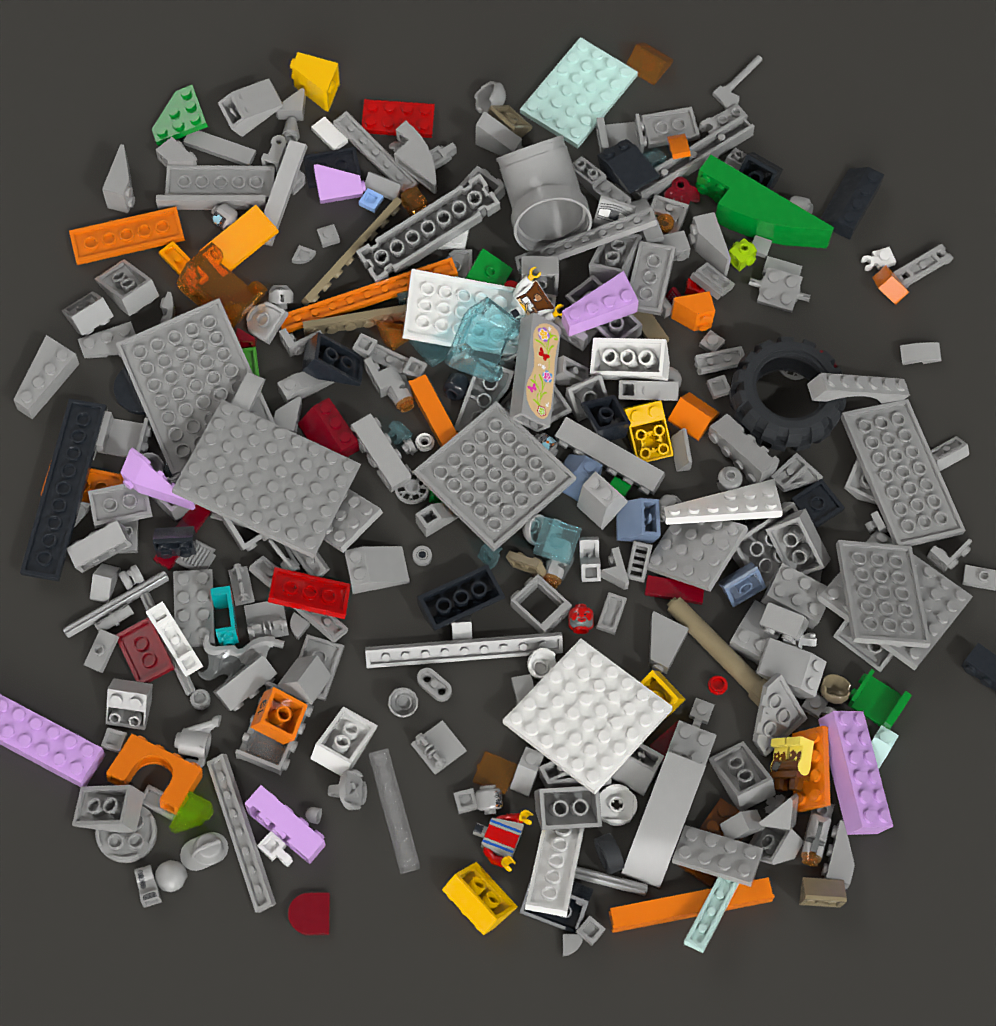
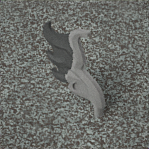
[197,635,285,682]

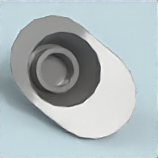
[180,832,228,871]

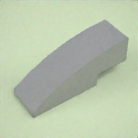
[630,198,664,243]

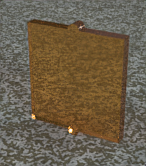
[473,751,518,795]

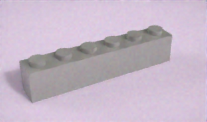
[555,417,665,495]

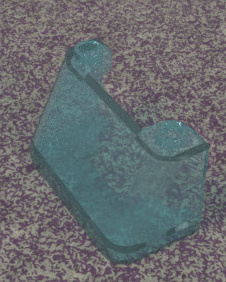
[445,297,521,383]

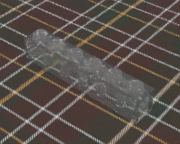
[368,748,420,874]

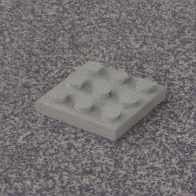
[324,489,383,552]

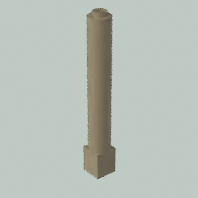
[667,597,768,707]

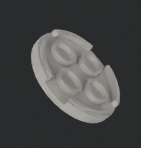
[95,806,157,863]

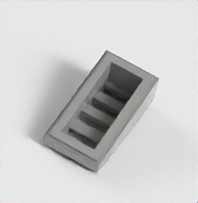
[626,541,652,583]

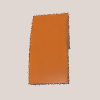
[667,133,691,159]

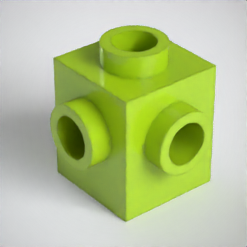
[729,238,757,272]

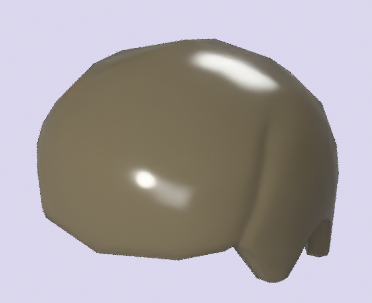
[820,674,851,704]

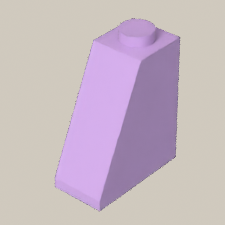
[314,164,366,204]

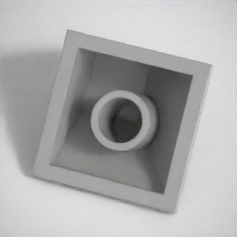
[749,827,804,865]

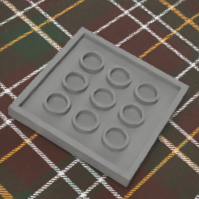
[647,520,748,591]

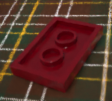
[116,617,175,683]

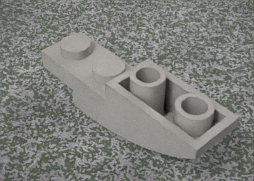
[572,156,631,204]

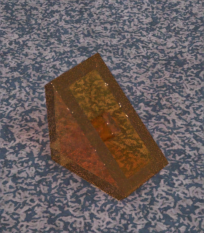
[376,320,410,350]

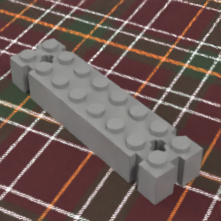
[356,174,501,283]

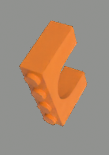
[106,734,202,816]

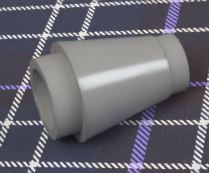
[282,117,300,144]

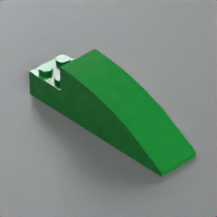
[696,155,834,248]

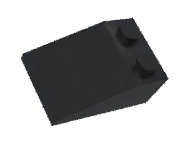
[597,139,660,194]
[302,332,364,386]

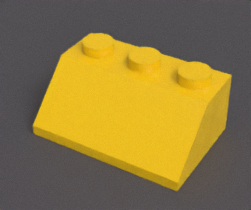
[442,862,518,935]

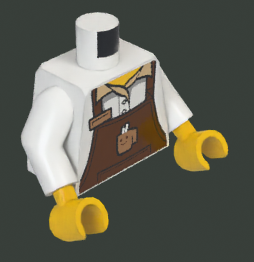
[508,267,564,321]

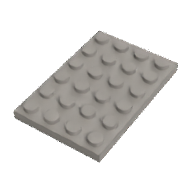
[836,540,931,648]

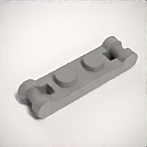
[893,244,954,288]

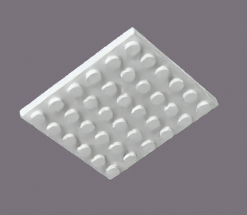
[503,638,673,794]

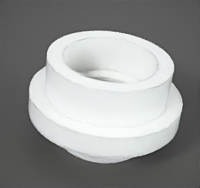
[415,433,434,452]

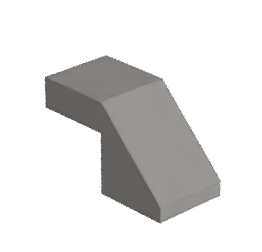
[579,537,601,582]

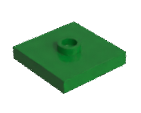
[465,249,513,286]

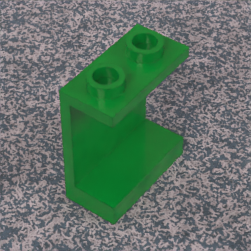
[848,669,912,730]

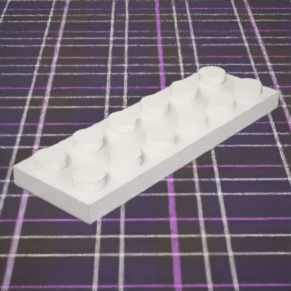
[525,828,584,917]

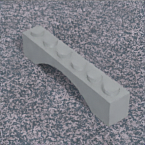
[807,373,910,404]

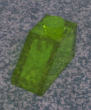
[169,791,213,834]

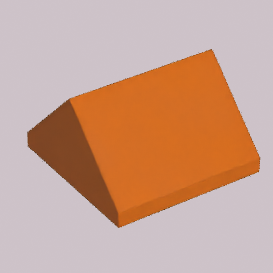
[668,392,720,441]

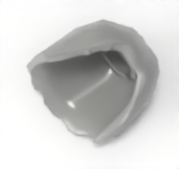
[474,81,506,114]

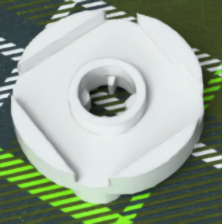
[599,784,637,826]

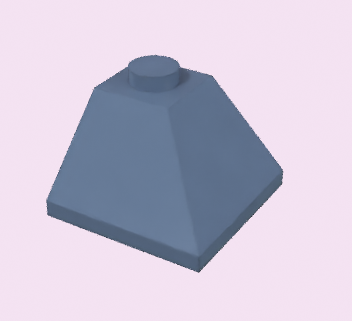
[562,454,603,501]

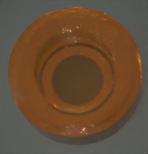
[657,214,674,233]

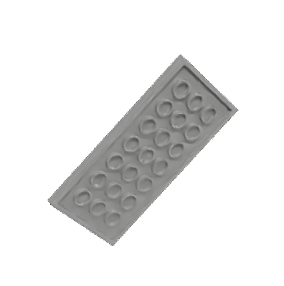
[841,399,966,546]

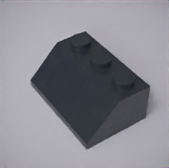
[520,879,594,934]

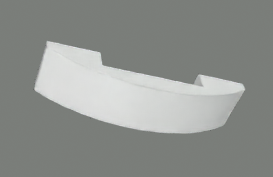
[146,601,203,677]

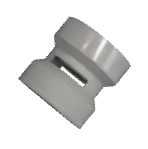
[118,564,144,590]

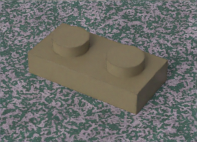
[506,551,547,578]

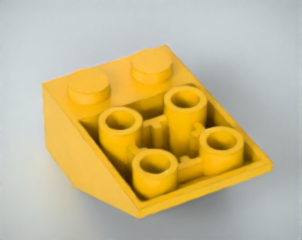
[623,400,674,462]

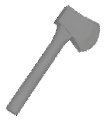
[712,55,762,110]

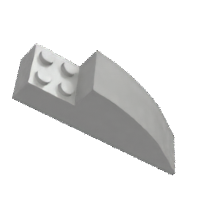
[621,720,717,888]

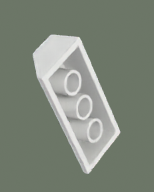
[590,338,670,381]

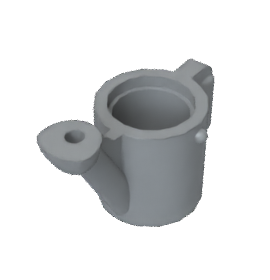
[174,715,222,767]

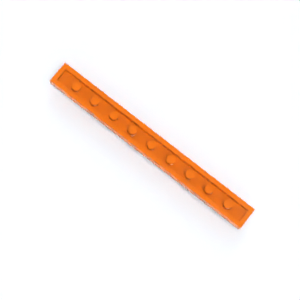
[281,257,458,333]

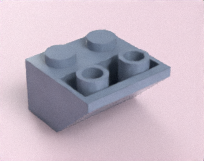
[616,498,661,543]

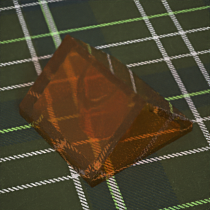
[626,42,674,85]

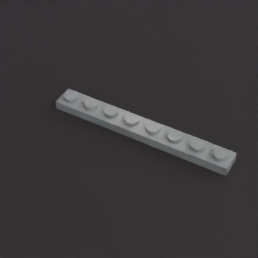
[515,207,658,274]
[207,754,276,913]

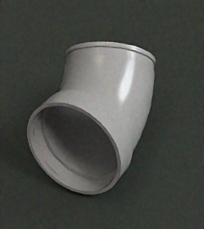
[496,135,592,252]

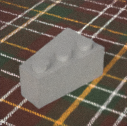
[539,761,611,789]

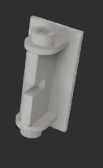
[228,563,255,606]

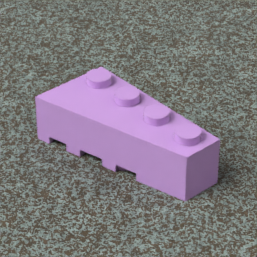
[561,271,639,336]
[245,785,326,864]

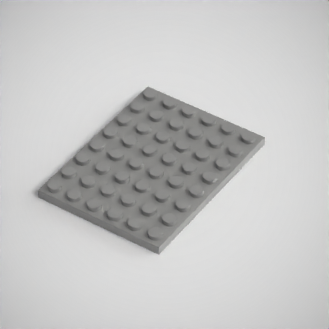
[116,298,275,476]
[172,399,361,559]

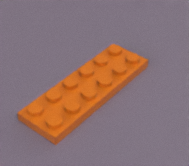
[69,207,185,265]

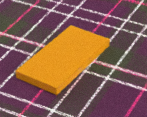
[199,205,279,278]

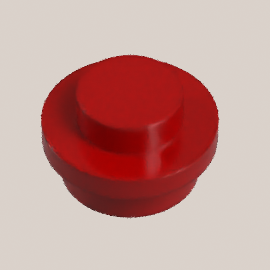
[708,676,728,695]

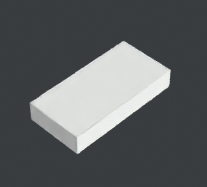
[311,117,348,150]

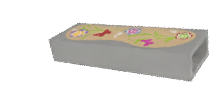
[509,313,561,432]

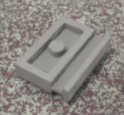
[690,262,735,300]

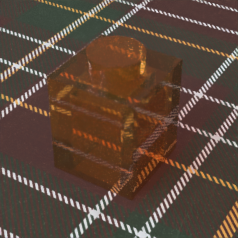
[401,186,428,216]

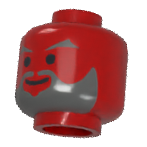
[568,604,594,634]

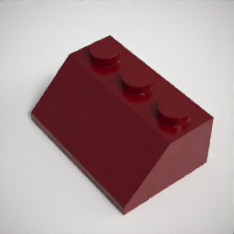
[298,398,359,457]

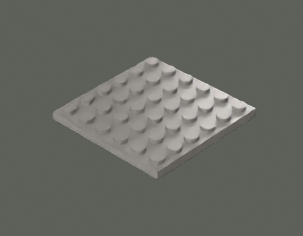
[414,401,577,551]
[817,529,973,670]

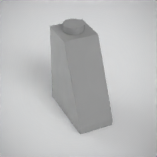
[475,112,523,156]
[649,611,689,674]

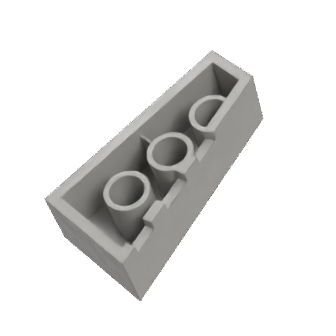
[351,413,412,492]

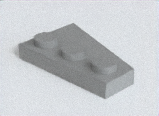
[78,321,136,358]

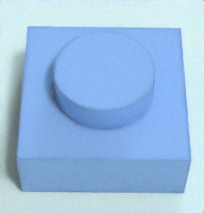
[359,188,384,213]

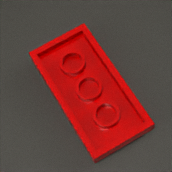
[361,99,435,138]
[268,567,351,619]

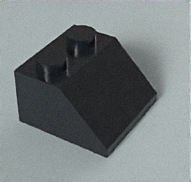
[739,152,784,190]
[581,395,631,441]

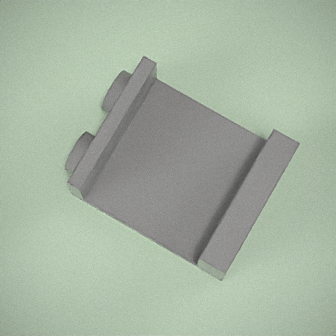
[596,114,647,154]
[96,411,153,457]

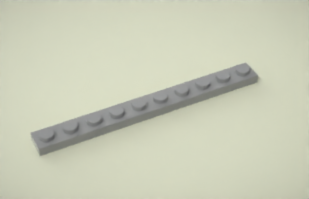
[365,632,563,668]

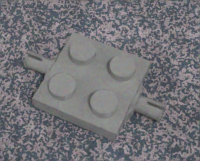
[749,267,811,313]

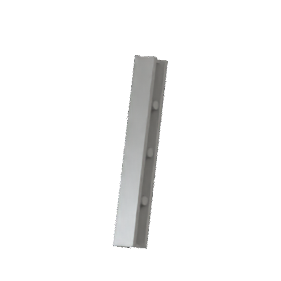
[630,114,755,201]

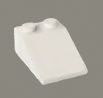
[311,707,377,776]

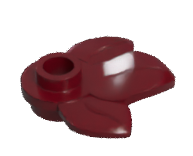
[664,177,700,205]

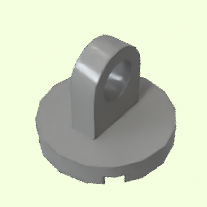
[328,769,367,810]

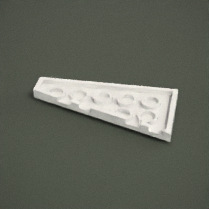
[664,479,782,525]

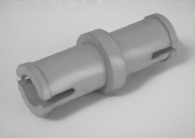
[94,603,134,632]

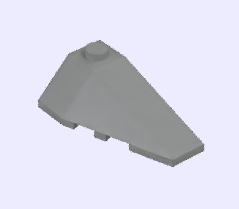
[454,359,514,432]

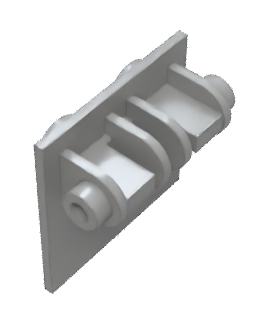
[244,601,289,642]
[411,720,467,775]

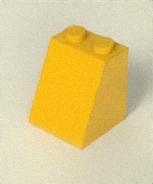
[290,52,340,112]

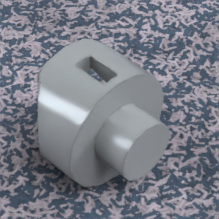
[269,285,293,310]

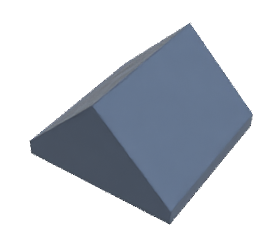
[718,562,766,608]

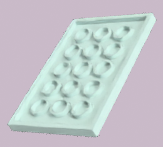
[520,37,638,148]

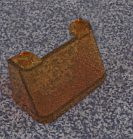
[177,242,268,328]

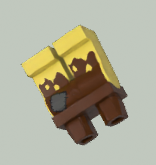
[769,736,814,792]

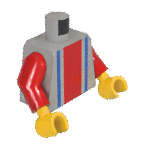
[473,810,533,872]

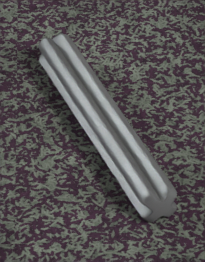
[574,866,648,896]

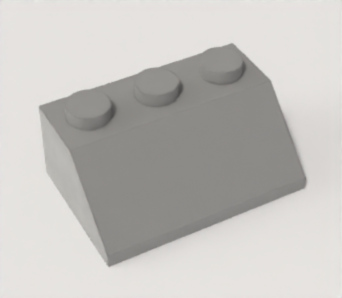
[766,509,831,575]
[833,620,894,672]
[534,786,602,830]

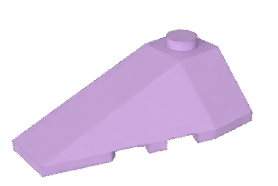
[121,447,196,510]

